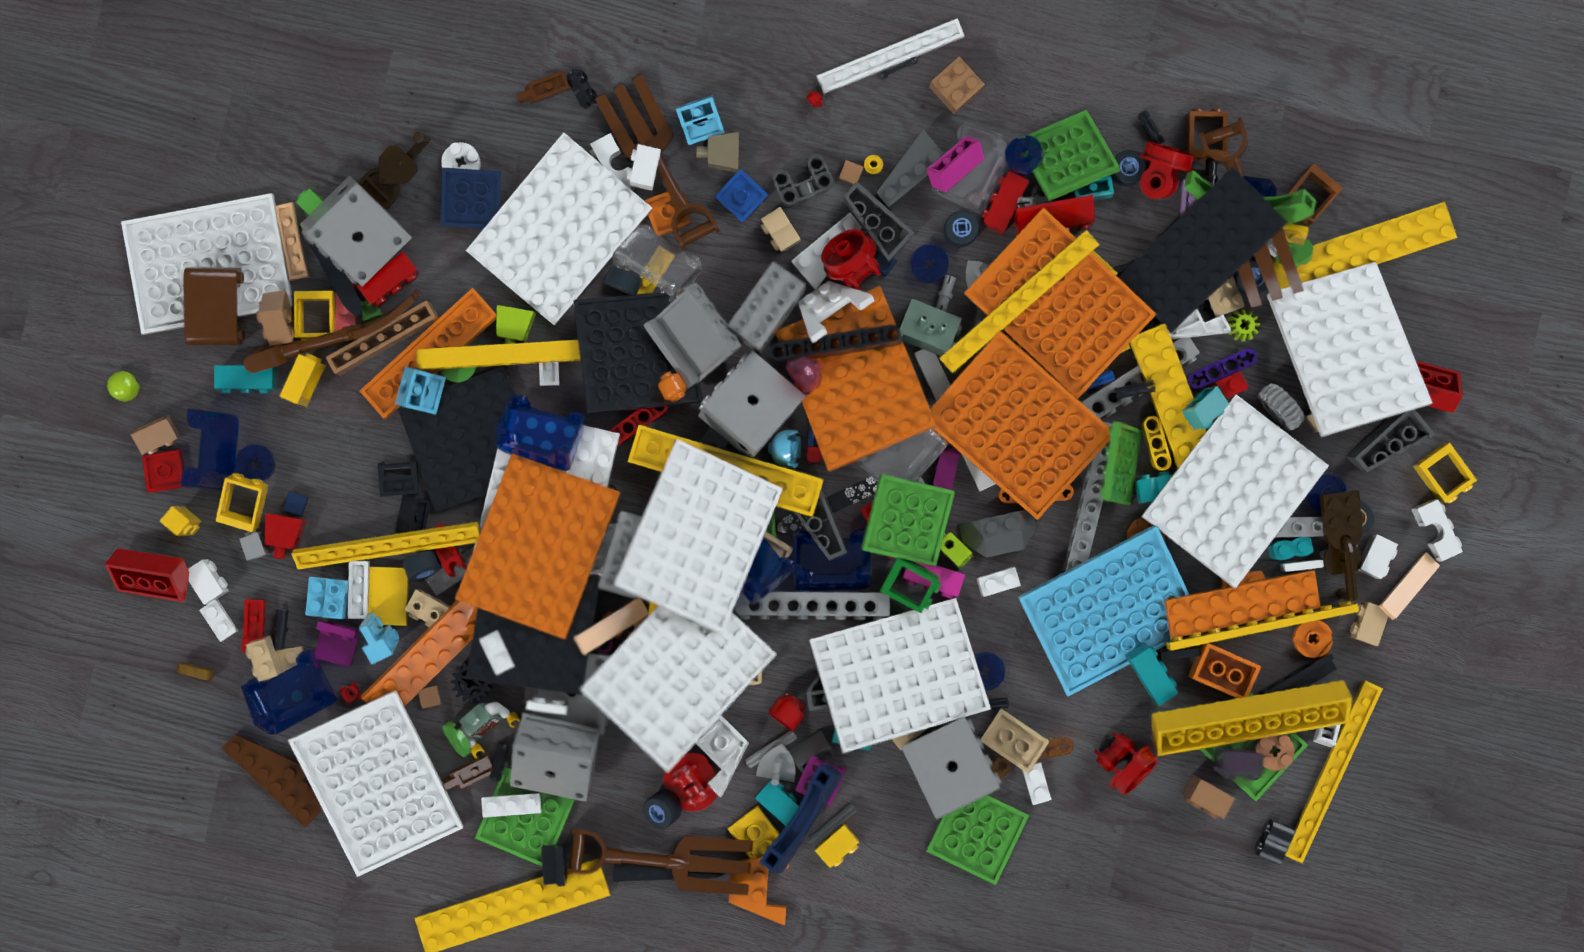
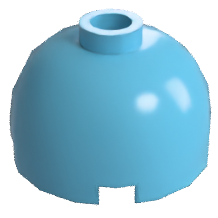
[768,430,801,468]

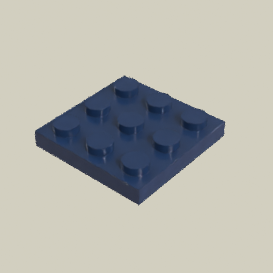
[441,167,501,228]

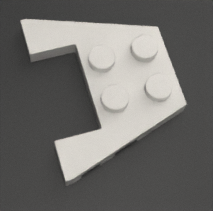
[798,281,874,343]
[1161,309,1231,339]
[685,715,749,797]

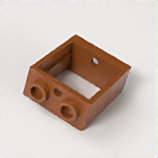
[1185,108,1228,161]
[1285,164,1343,226]

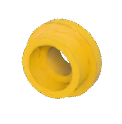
[864,155,883,174]

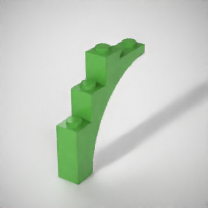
[1184,170,1316,224]

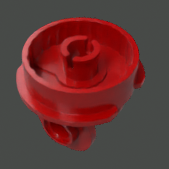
[1139,142,1195,199]
[821,229,881,291]
[1093,731,1159,795]
[663,753,718,811]

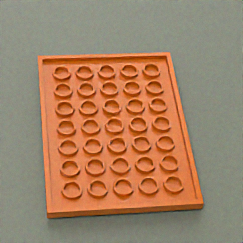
[964,208,1156,399]
[776,286,937,472]
[930,331,1111,520]
[455,454,621,639]

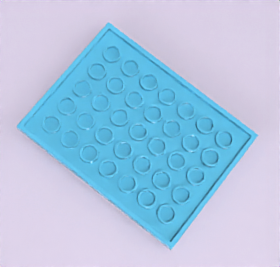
[1018,525,1189,696]

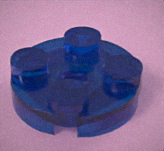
[1005,135,1044,175]
[910,245,949,284]
[235,445,276,481]
[1307,474,1347,512]
[974,652,1005,691]

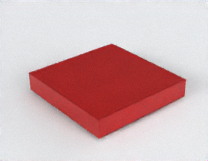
[141,449,187,493]

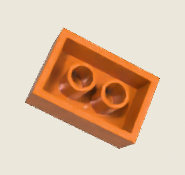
[1188,643,1261,698]

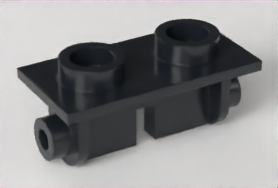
[567,69,597,109]

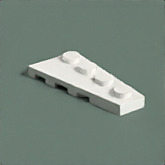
[791,213,862,290]

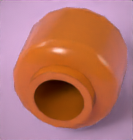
[658,372,687,402]

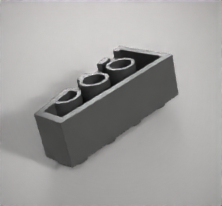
[793,487,849,560]

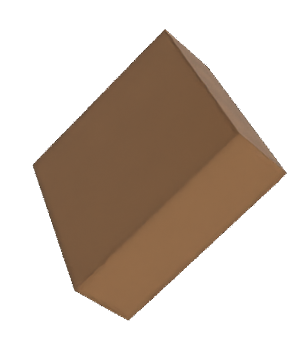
[839,160,864,185]
[418,685,442,709]

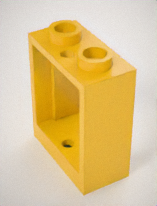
[294,291,336,341]
[280,353,326,407]
[1413,443,1477,504]
[216,473,269,532]

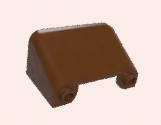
[183,267,245,346]

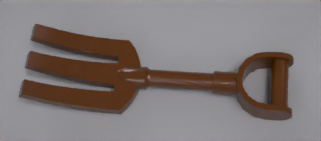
[595,74,720,251]
[1199,117,1304,308]
[244,288,422,373]
[565,830,753,896]

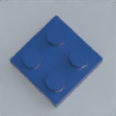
[715,169,769,224]

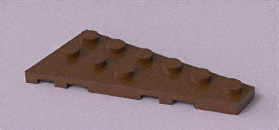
[221,734,323,828]

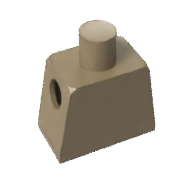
[697,132,739,172]

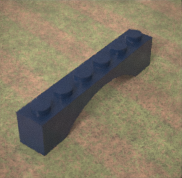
[759,764,844,874]

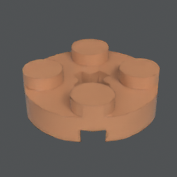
[1254,734,1294,771]

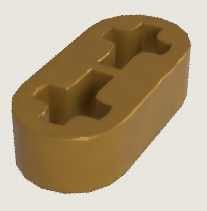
[176,662,214,681]

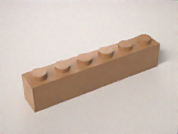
[325,300,439,376]

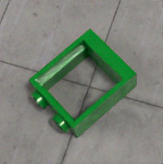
[880,558,942,613]

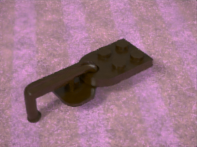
[358,132,431,211]
[1320,490,1363,602]

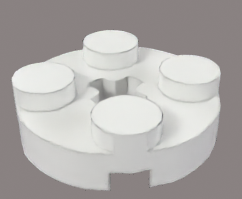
[442,143,481,170]

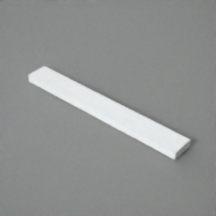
[817,18,965,94]
[914,349,996,492]

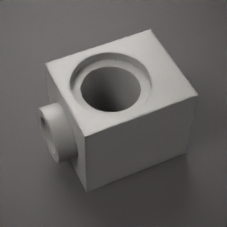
[239,530,270,561]

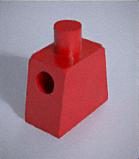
[1205,371,1248,399]
[265,513,307,559]

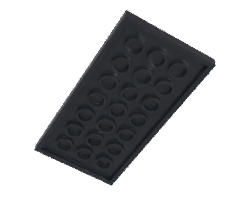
[1118,167,1288,333]

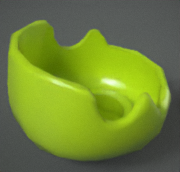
[107,371,140,402]

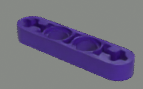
[1186,349,1257,389]

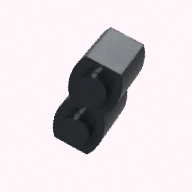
[1254,819,1295,866]

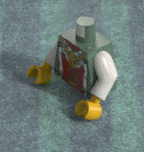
[459,702,520,758]

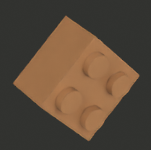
[929,56,985,115]
[256,290,294,346]
[1182,774,1235,819]

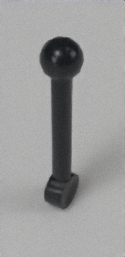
[881,57,918,79]

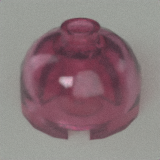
[786,356,822,396]

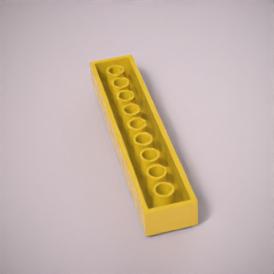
[1151,680,1352,756]

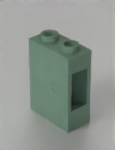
[900,299,963,356]

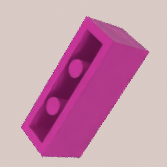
[927,136,985,192]
[902,562,965,599]

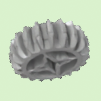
[1258,383,1305,431]

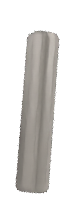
[745,731,797,768]

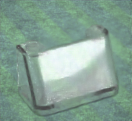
[931,121,1013,214]
[613,224,702,303]
[855,429,948,482]

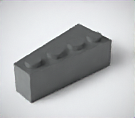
[875,129,944,210]
[843,182,914,264]
[1346,410,1436,472]

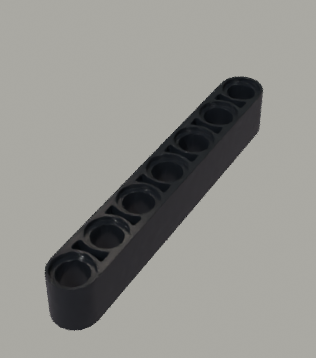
[769,325,904,364]

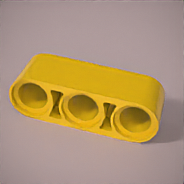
[1141,416,1171,471]

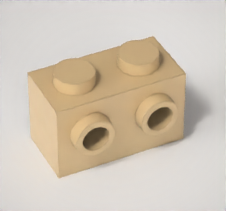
[405,589,450,627]
[245,635,282,681]

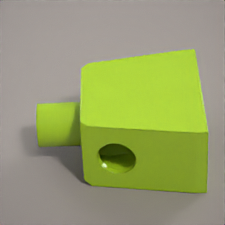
[496,305,536,344]
[940,532,973,570]

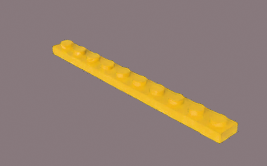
[939,230,1099,373]
[292,522,481,569]
[1165,601,1359,651]
[1285,680,1383,863]

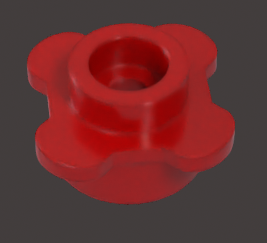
[806,90,823,109]
[340,682,362,705]

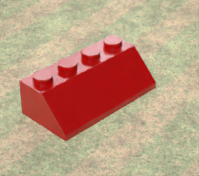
[1013,195,1095,236]
[1415,360,1463,413]
[105,548,189,602]

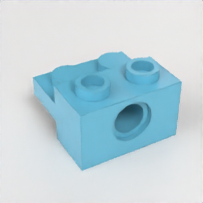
[676,95,725,145]
[395,367,446,414]
[305,577,349,619]
[359,612,399,664]

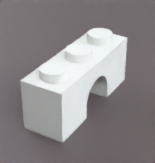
[590,133,638,190]
[1411,499,1463,562]

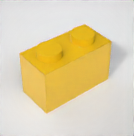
[160,506,202,536]
[814,823,859,868]

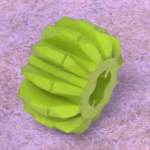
[1228,309,1260,342]

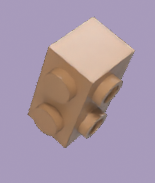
[131,414,179,455]

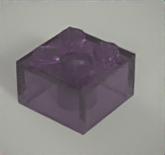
[1214,747,1264,781]

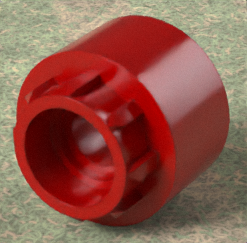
[767,693,806,732]

